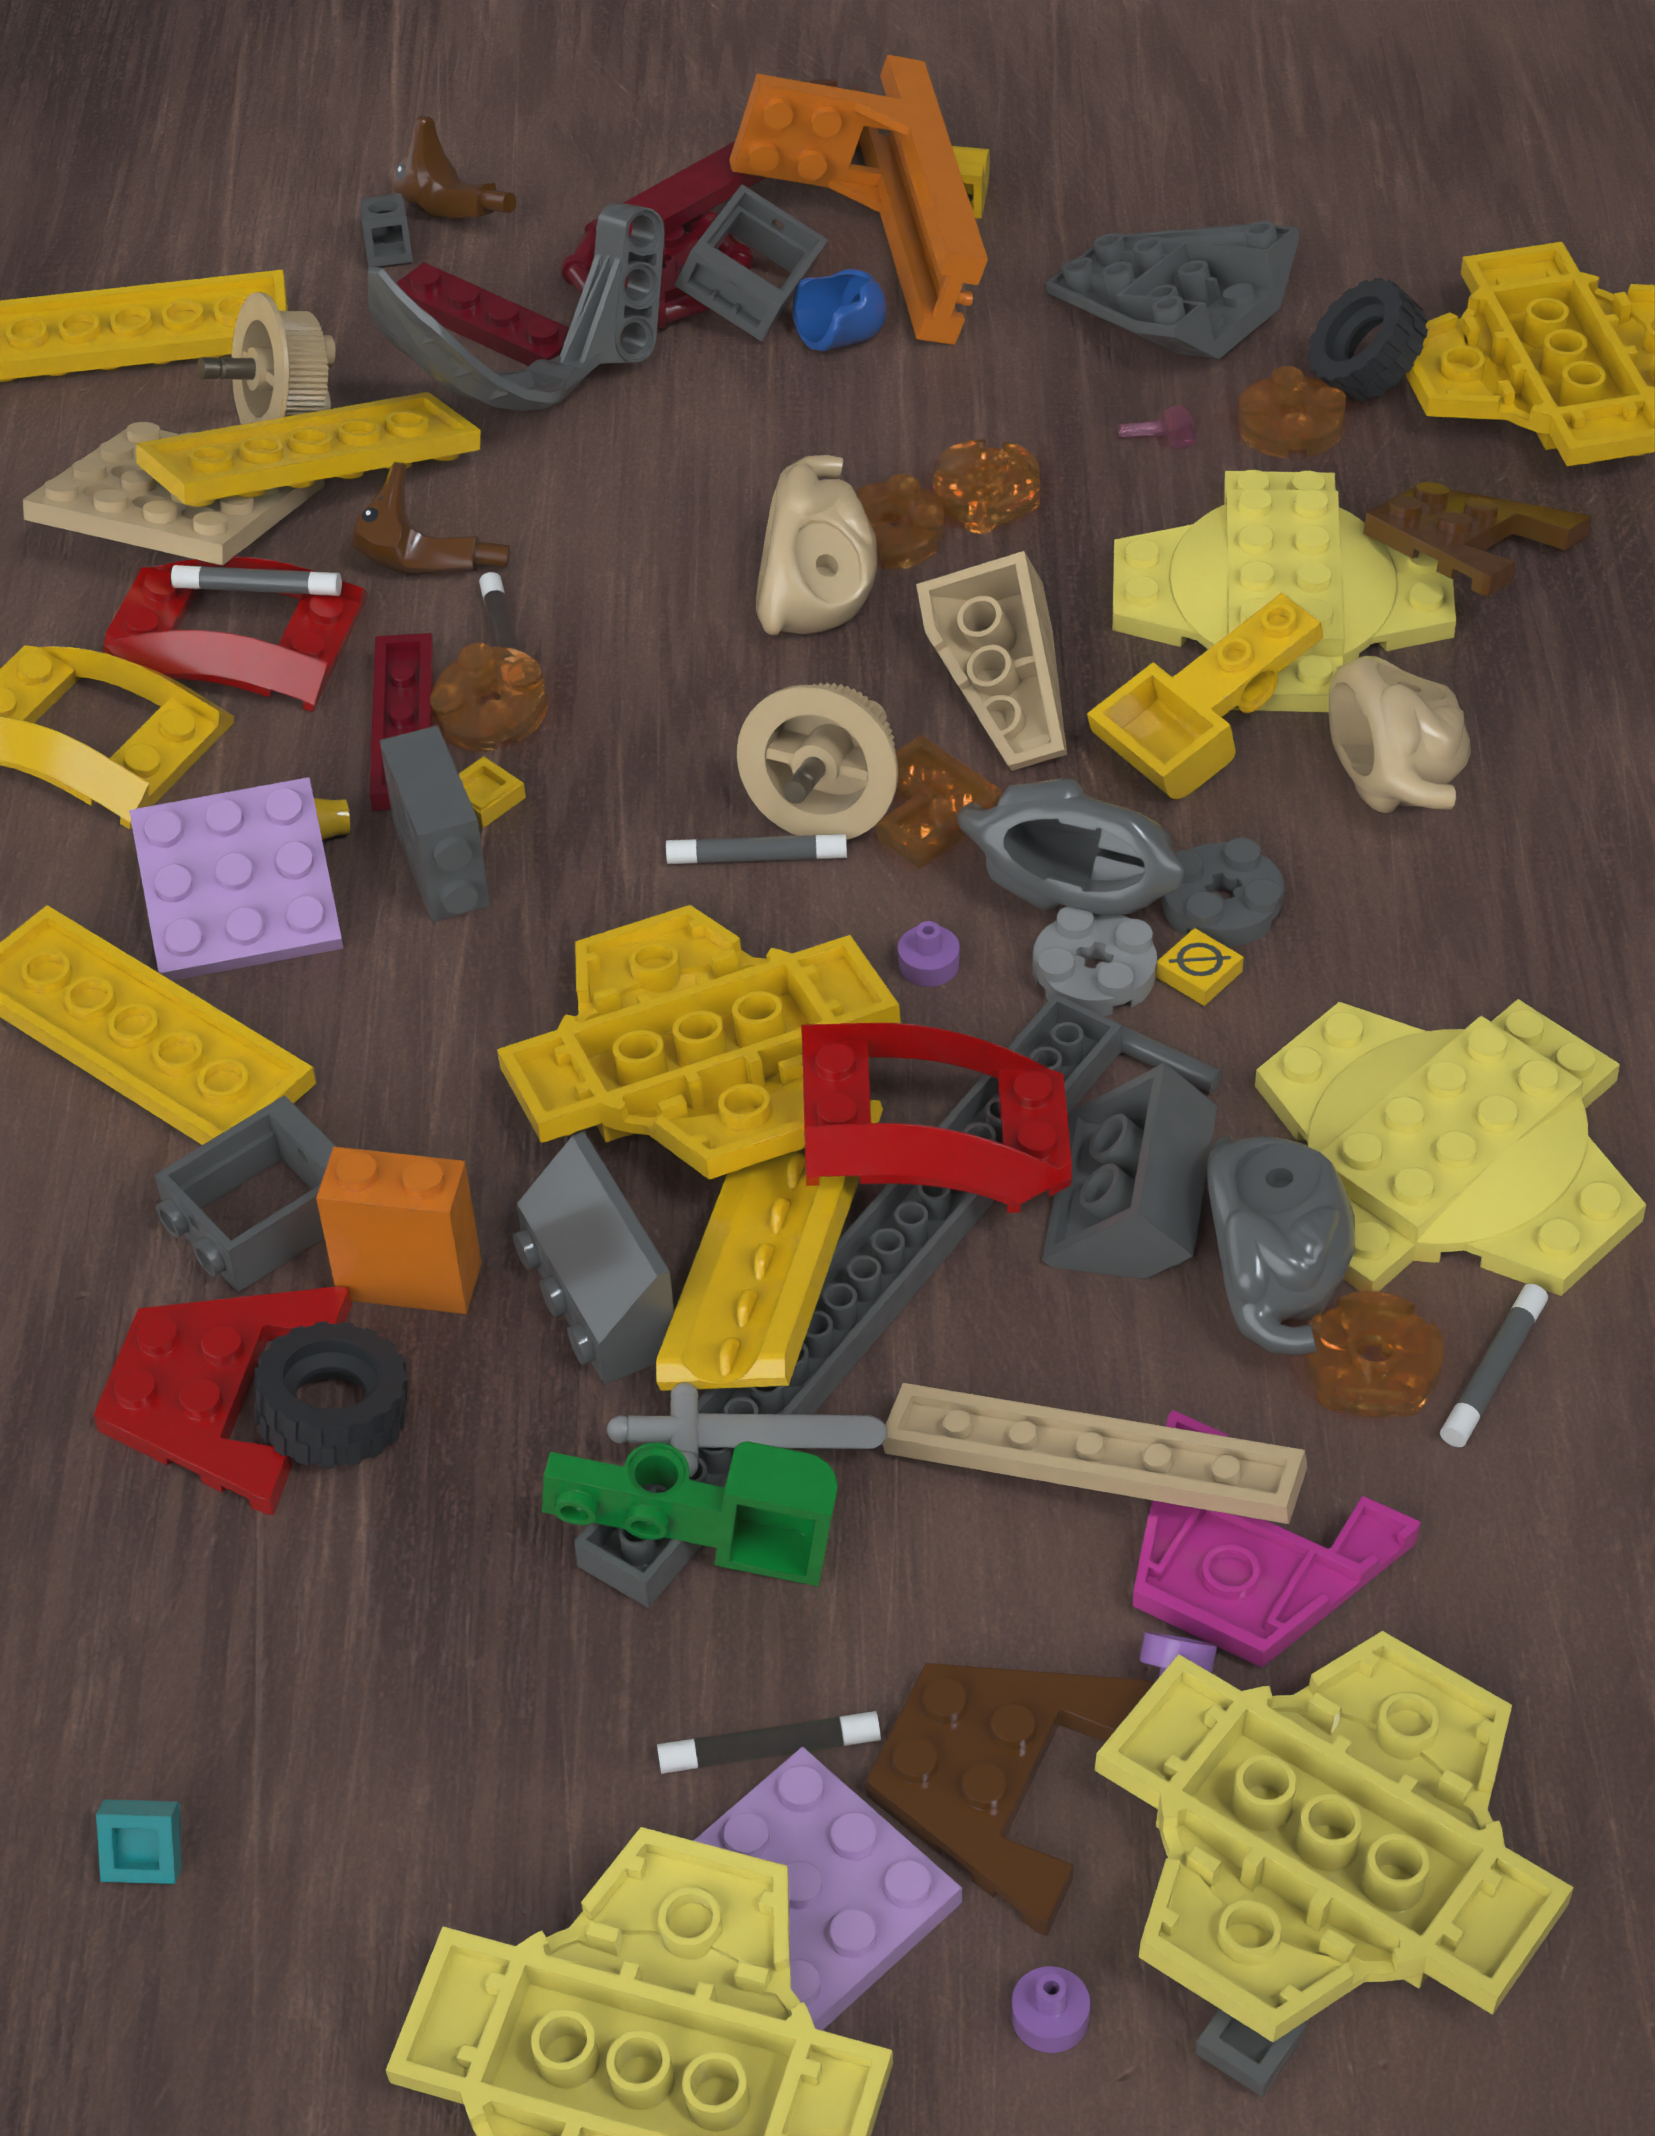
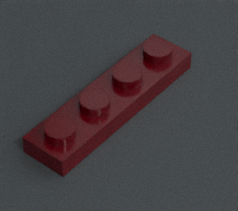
[396,262,569,366]
[369,633,434,811]

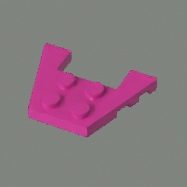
[1133,1410,1421,1668]

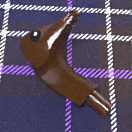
[391,116,516,218]
[353,462,510,574]

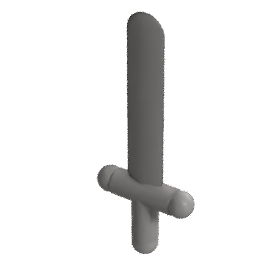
[607,1382,887,1477]

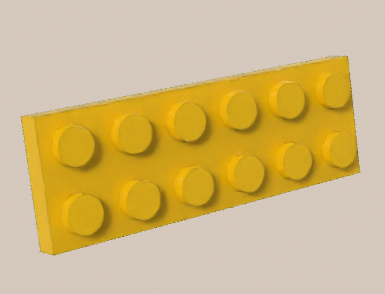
[0,270,288,382]
[136,392,481,507]
[0,905,316,1145]

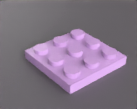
[129,777,344,981]
[693,1746,962,2031]

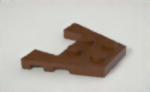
[1363,482,1592,597]
[866,1663,1154,1936]

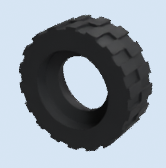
[1308,278,1428,402]
[254,1321,408,1468]

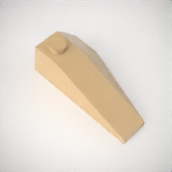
[916,551,1067,771]

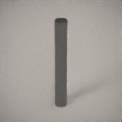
[1121,1025,1223,1093]

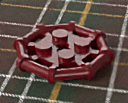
[562,211,753,329]

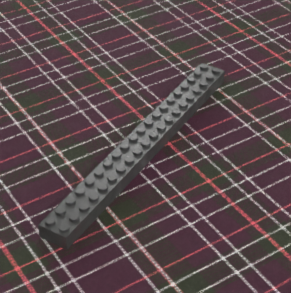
[574,993,1123,1608]

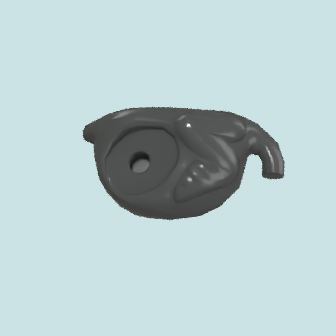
[957,778,1184,915]
[1207,1135,1355,1356]

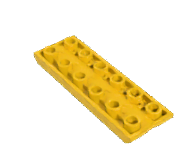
[656,1100,883,1391]

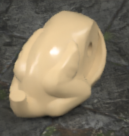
[756,455,877,635]
[1329,656,1471,813]

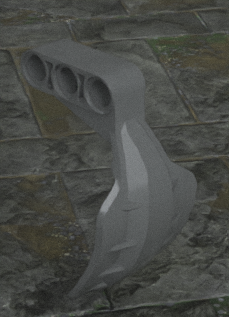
[368,202,665,411]

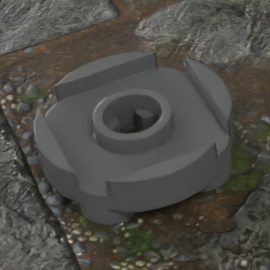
[1161,838,1285,947]

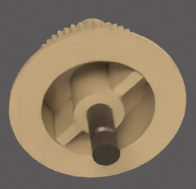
[197,292,335,425]
[737,682,898,840]

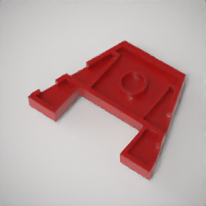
[93,1286,352,1515]

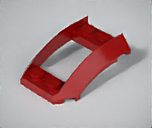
[103,556,368,712]
[801,1023,1072,1213]

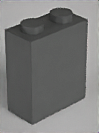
[379,725,490,922]

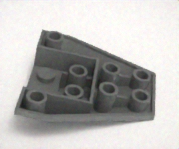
[1045,221,1300,359]

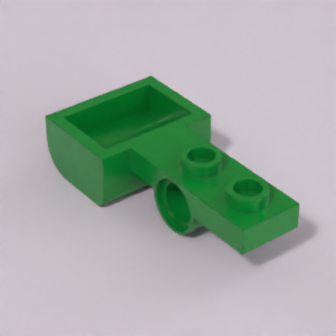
[542,1441,837,1587]

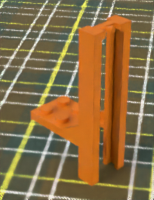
[729,54,988,345]

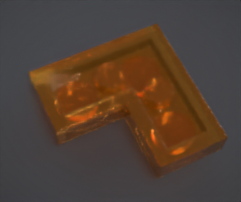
[877,735,1004,869]

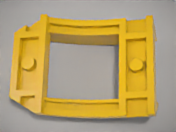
[0,645,234,830]

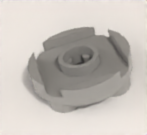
[1033,906,1157,1016]

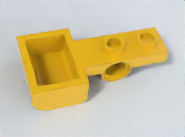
[1087,593,1324,799]

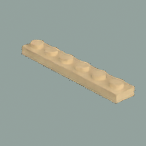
[882,1383,1307,1524]

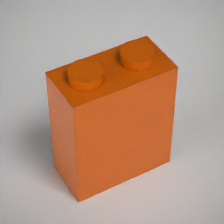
[316,1146,482,1314]

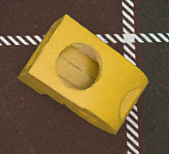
[952,146,990,219]

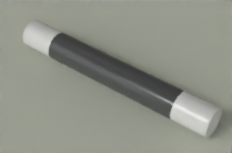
[171,565,342,596]
[666,834,847,864]
[1440,1284,1548,1447]

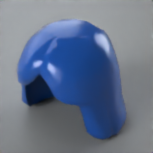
[792,269,887,352]

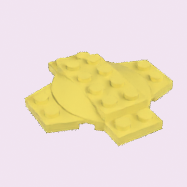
[1112,470,1456,712]
[1255,999,1646,1299]
[1095,1631,1574,2042]
[385,1827,893,2136]

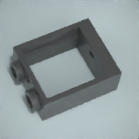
[674,185,828,341]
[155,1095,337,1293]

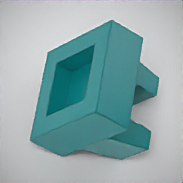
[96,1799,182,1884]

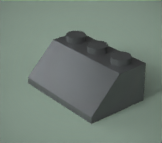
[1042,1062,1217,1279]
[513,1132,674,1385]

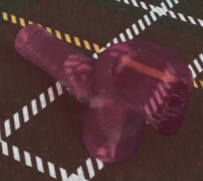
[1118,406,1196,449]

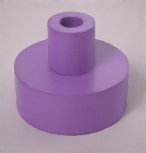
[898,921,960,987]
[1139,1631,1217,1677]
[1012,1966,1090,2053]

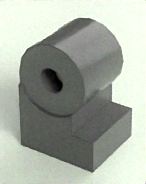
[361,193,413,267]

